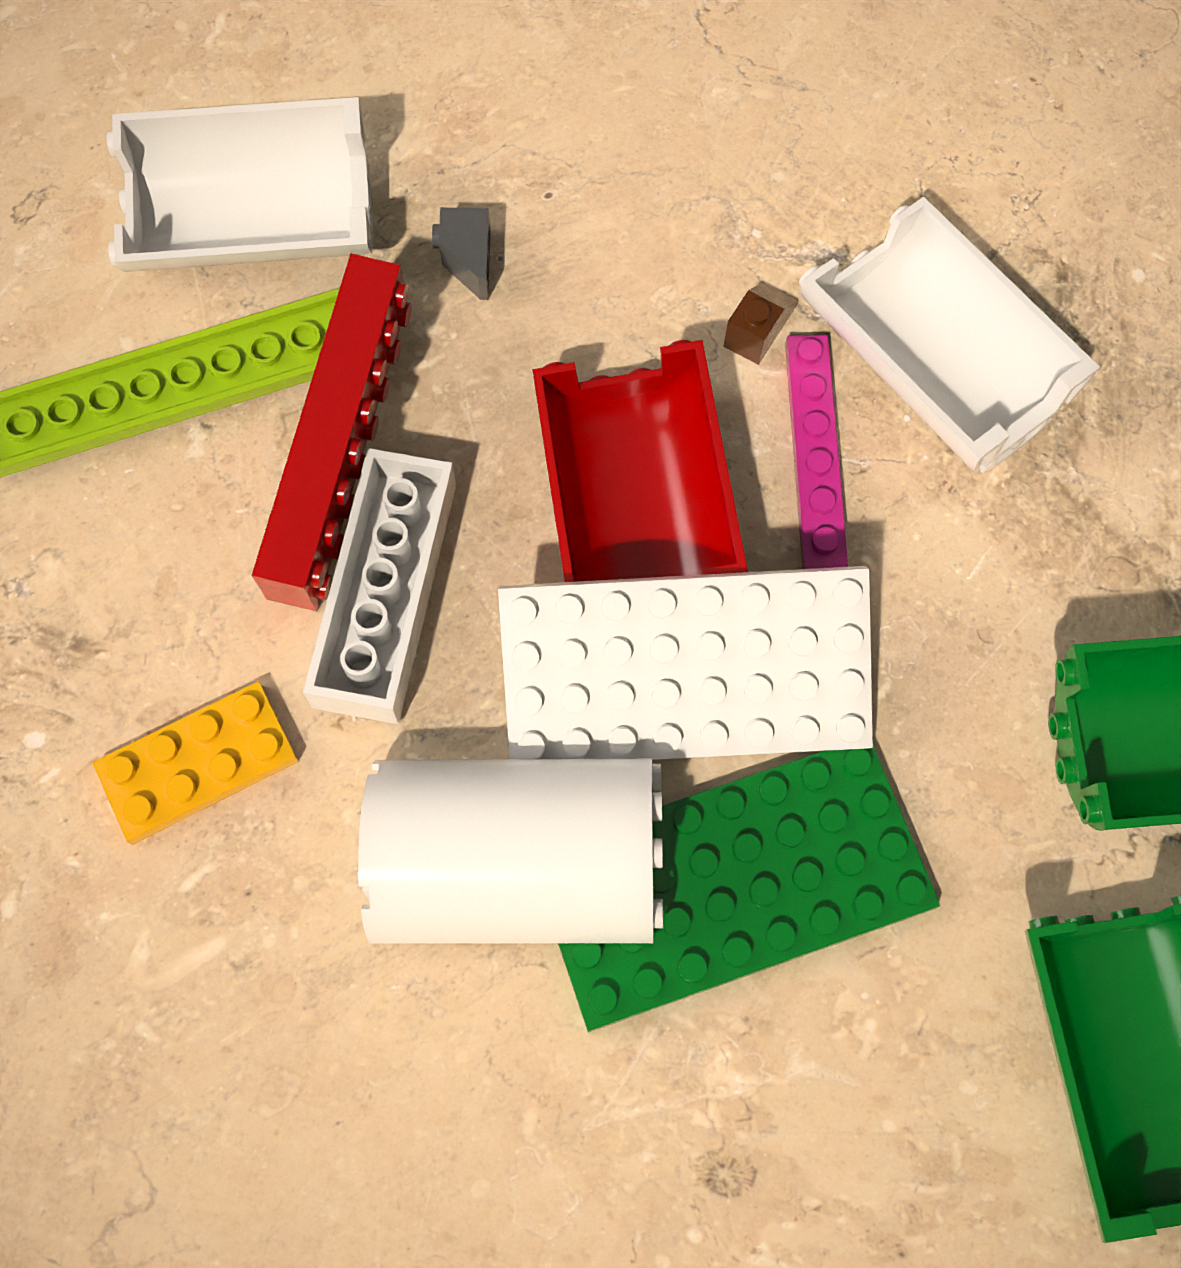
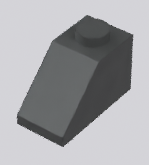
[432,207,491,300]

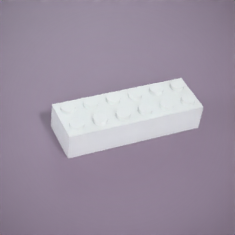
[303,448,456,724]

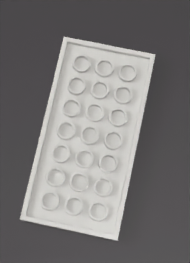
[498,566,873,760]

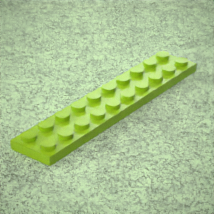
[0,288,340,478]

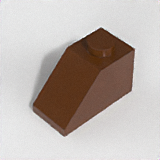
[723,283,798,365]

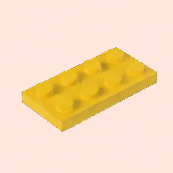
[92,681,299,845]

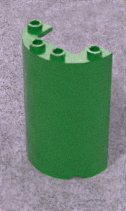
[1048,636,1181,831]
[1025,895,1181,1243]

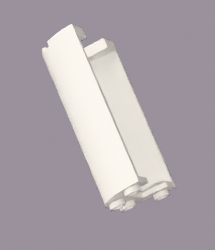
[107,97,374,272]
[799,197,1100,474]
[358,758,663,943]

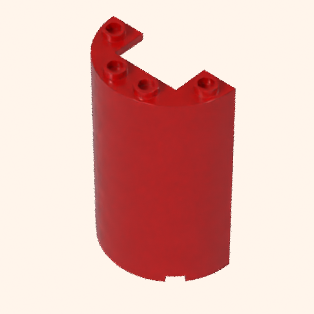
[532,340,748,582]

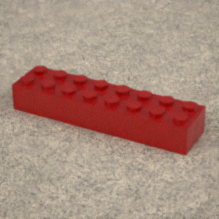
[251,253,412,612]

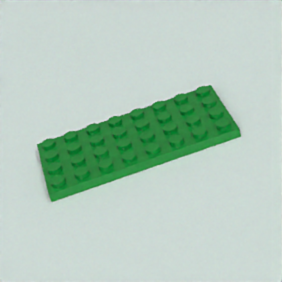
[558,746,941,1033]

